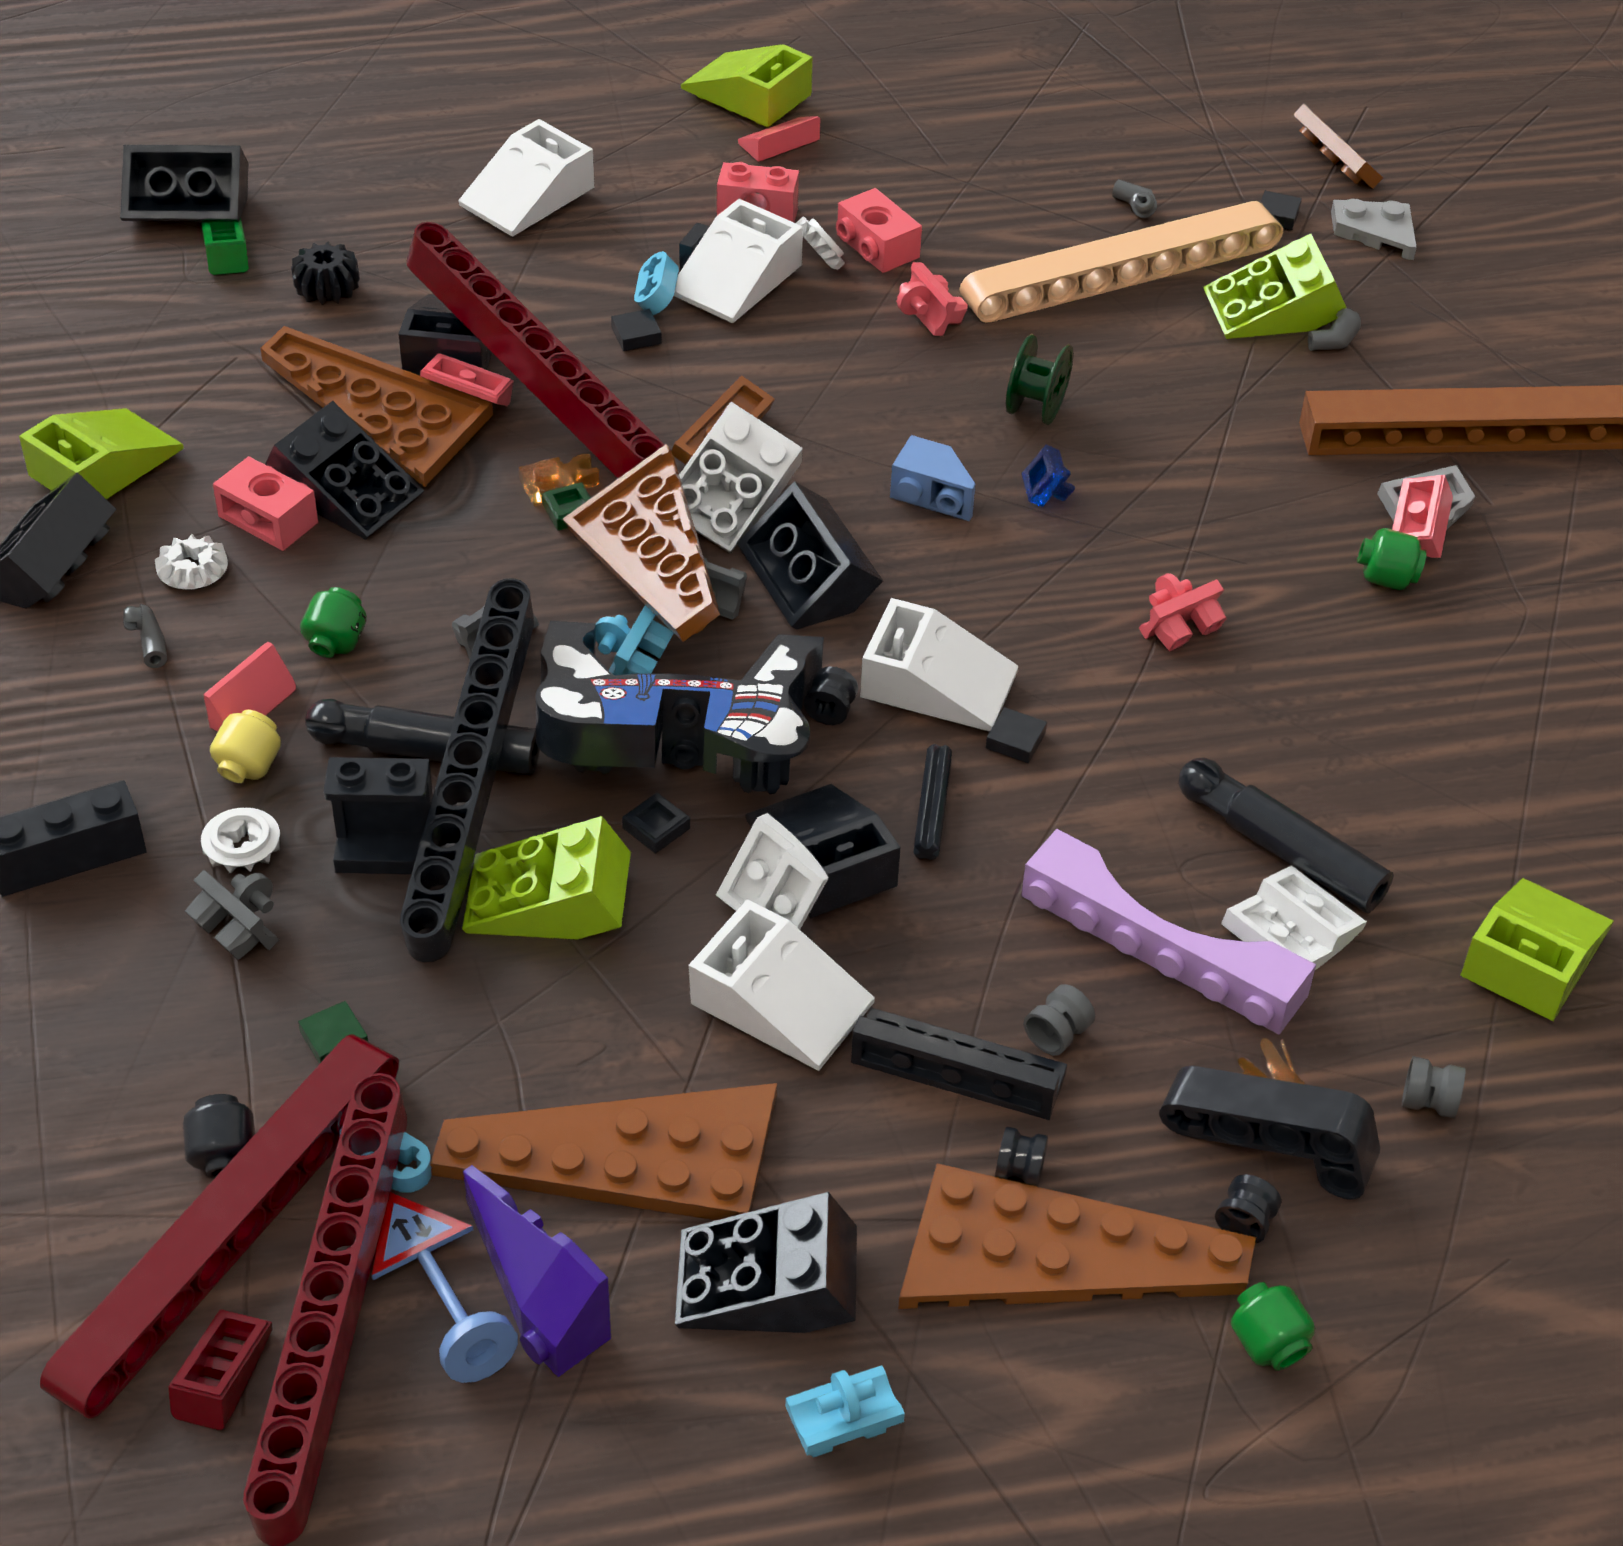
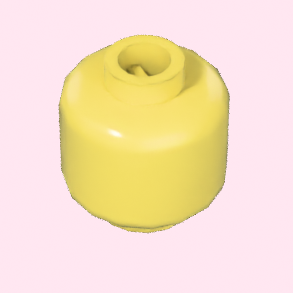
[210,709,281,783]

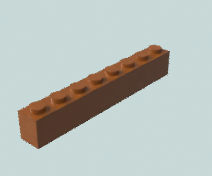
[1299,385,1623,455]

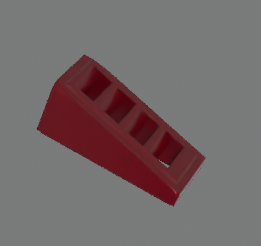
[168,1309,272,1430]

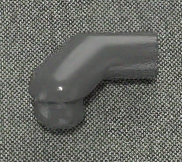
[1112,179,1157,218]
[1308,308,1361,351]
[123,604,167,668]

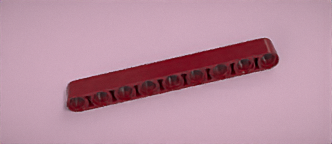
[406,222,664,478]
[40,1034,399,1419]
[243,1073,407,1546]

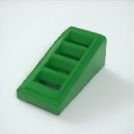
[201,218,249,275]

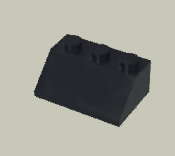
[120,145,249,222]
[0,472,116,609]
[737,481,883,630]
[0,780,147,897]

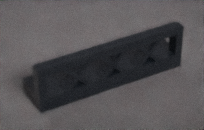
[851,1007,1067,1121]

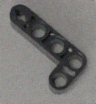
[1159,1066,1380,1200]

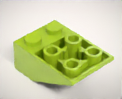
[681,44,813,127]
[1203,234,1347,339]
[19,408,184,499]
[462,816,631,940]
[1460,878,1614,1021]

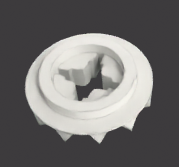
[796,216,845,270]
[155,534,228,589]
[201,808,280,873]

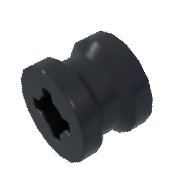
[803,666,859,725]
[995,1126,1049,1187]
[1215,1174,1282,1243]

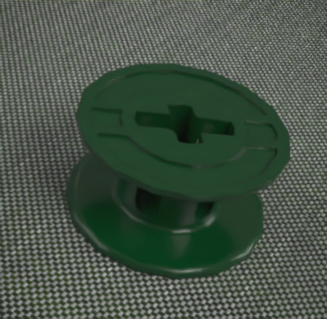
[1005,334,1074,425]

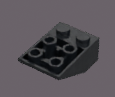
[398,294,492,375]
[265,401,424,540]
[745,784,901,919]
[675,1192,857,1333]

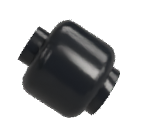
[183,1094,255,1179]

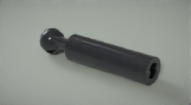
[305,698,540,776]
[1178,758,1394,913]

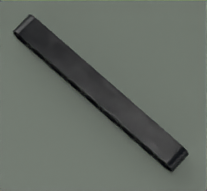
[400,578,534,963]

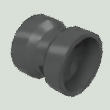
[1023,984,1096,1056]
[1402,1056,1466,1119]

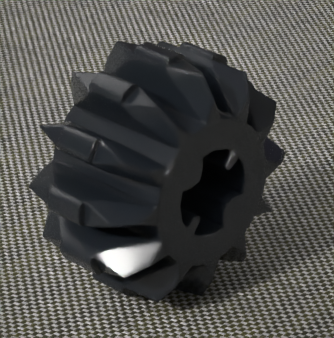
[291,241,360,305]

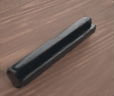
[913,744,952,860]

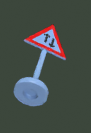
[372,1192,518,1383]

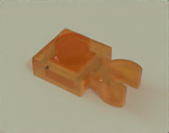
[519,454,600,506]

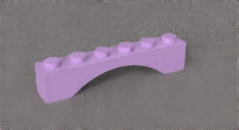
[1021,829,1316,1034]

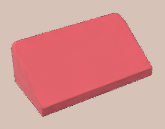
[738,116,821,162]
[420,353,514,406]
[1392,475,1453,558]
[204,642,296,732]

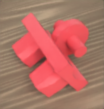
[896,262,968,336]
[1139,573,1227,652]

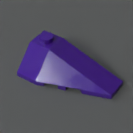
[463,1165,611,1377]

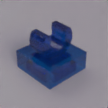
[1021,445,1075,507]

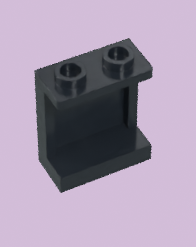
[323,757,433,874]

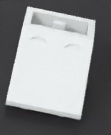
[458,119,594,237]
[674,199,803,323]
[679,402,803,553]
[860,598,1019,731]
[688,899,875,1071]

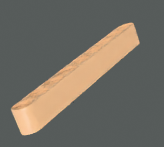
[959,201,1283,323]

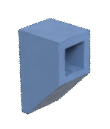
[890,435,975,521]

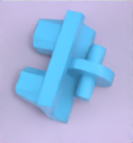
[596,605,674,675]
[785,1365,905,1457]

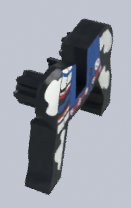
[535,620,824,795]

